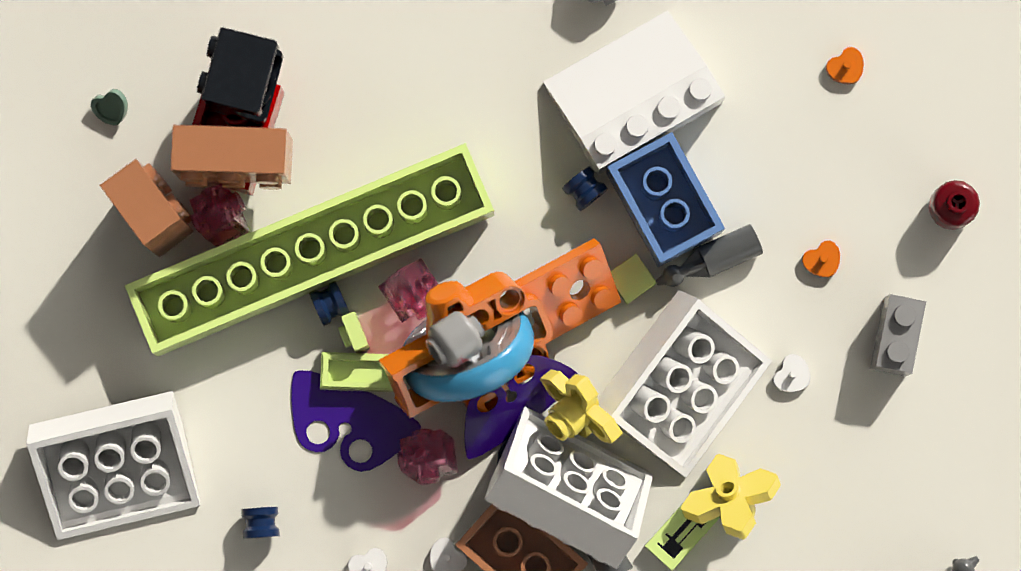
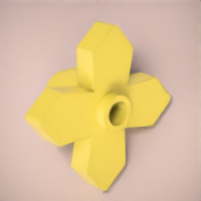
[540,369,623,444]
[681,454,781,539]

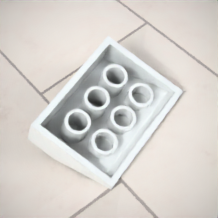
[543,10,725,175]
[598,290,772,478]
[27,391,200,540]
[484,406,653,569]

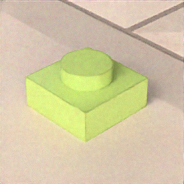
[338,311,370,353]

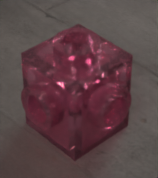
[189,183,250,247]
[378,258,438,323]
[397,429,458,485]

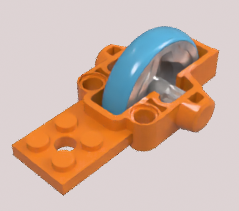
[378,238,621,418]

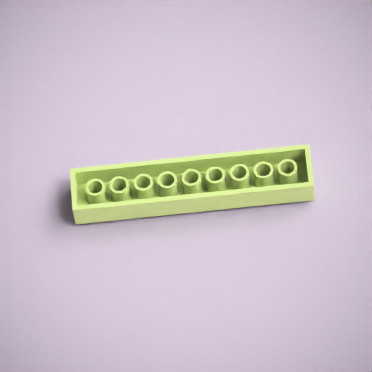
[124,143,495,357]

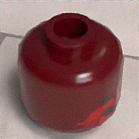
[929,180,980,230]

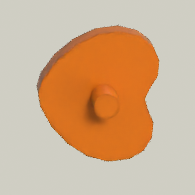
[826,47,864,84]
[802,240,840,277]

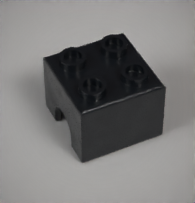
[197,27,284,125]

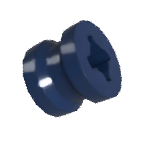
[562,166,608,211]
[309,281,350,326]
[241,507,280,539]

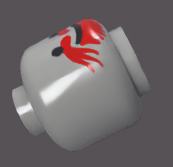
[426,311,484,368]

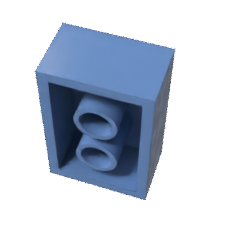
[606,132,725,268]

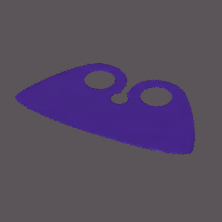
[464,355,578,459]
[291,370,421,472]

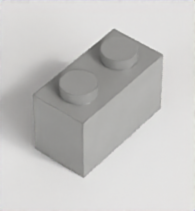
[870,294,926,376]

